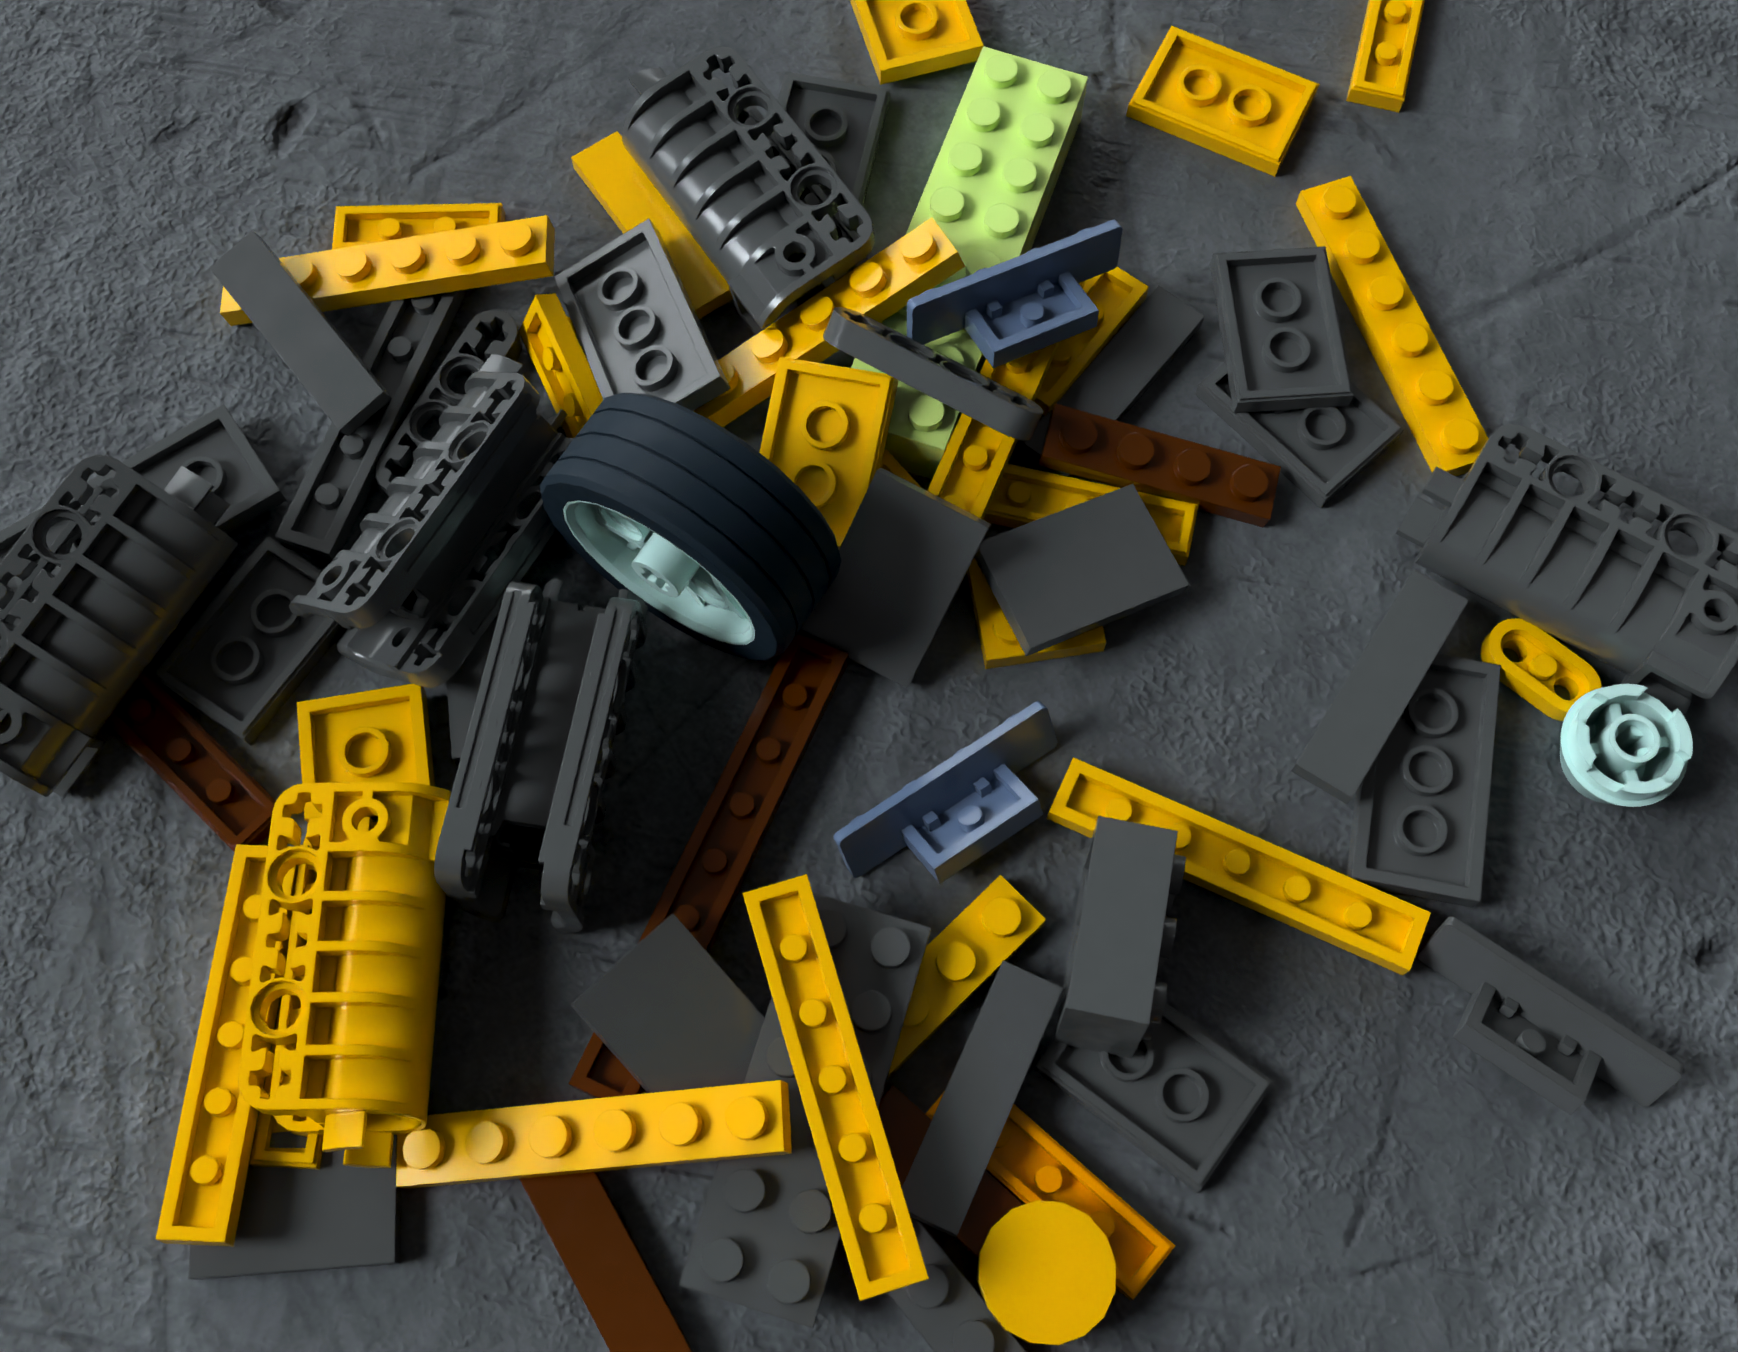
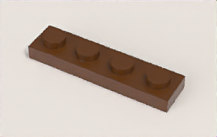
[1038,403,1281,528]

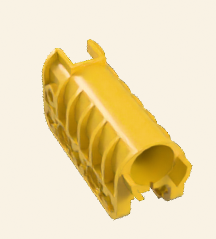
[238,782,451,1168]

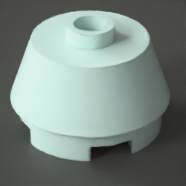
[1560,684,1693,807]

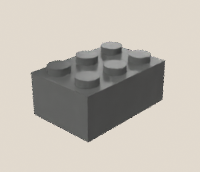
[1054,816,1186,1058]

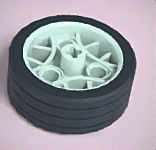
[540,392,842,660]

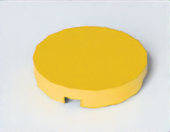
[978,1200,1116,1345]

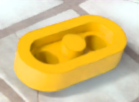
[1481,618,1602,721]

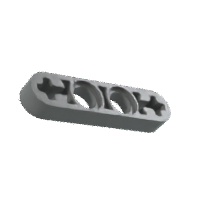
[823,307,1044,441]
[375,309,523,498]

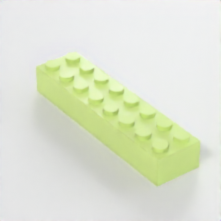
[851,46,1088,479]

